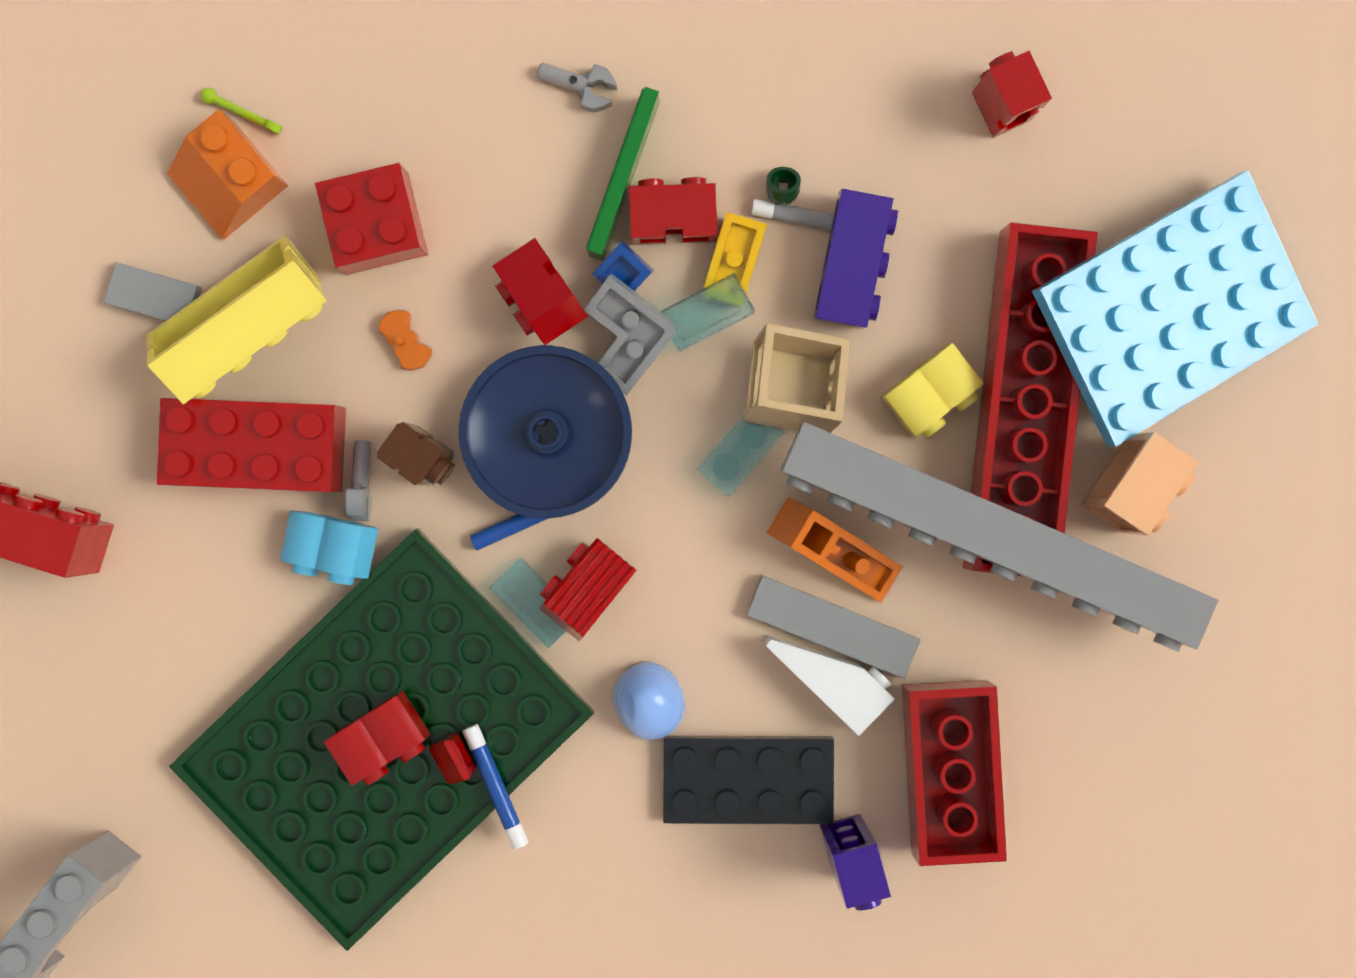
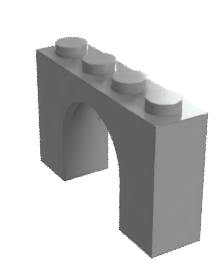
[0,831,142,978]

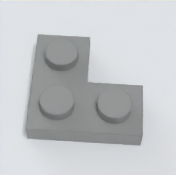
[584,274,680,396]

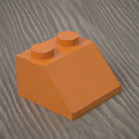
[167,109,288,240]

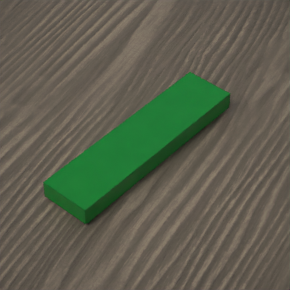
[586,87,660,261]

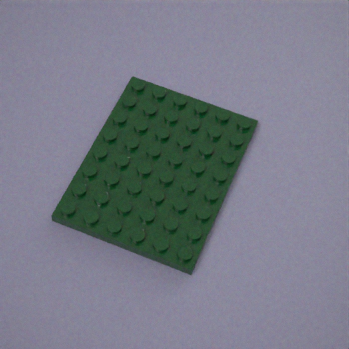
[169,528,595,951]

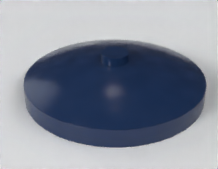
[459,345,632,518]

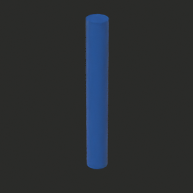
[470,514,549,551]

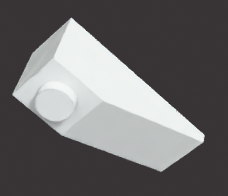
[763,635,895,736]

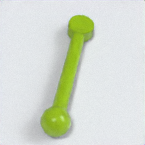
[200,88,283,135]

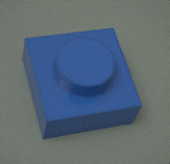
[592,241,654,291]

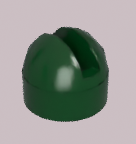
[766,167,801,205]

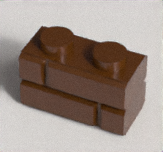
[377,422,456,485]

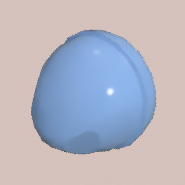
[614,662,685,740]

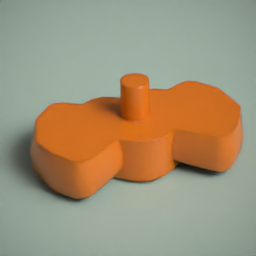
[378,310,432,371]

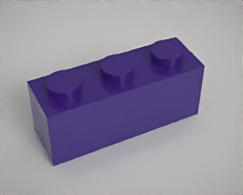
[813,188,898,328]
[820,814,891,911]

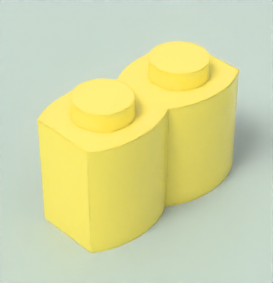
[881,343,984,438]

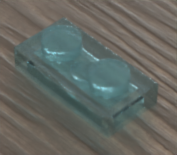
[696,413,785,497]

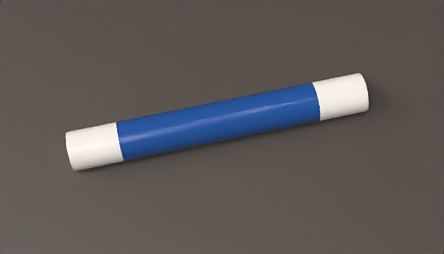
[462,723,529,850]

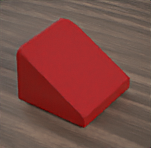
[429,732,476,784]

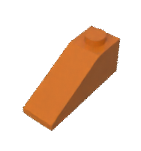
[766,496,903,603]

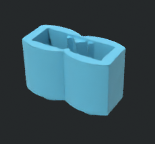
[280,510,378,585]

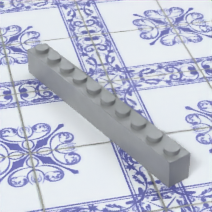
[780,422,1219,652]

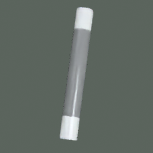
[751,198,834,231]

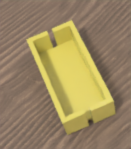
[146,235,327,404]

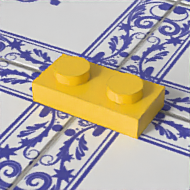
[702,212,767,308]

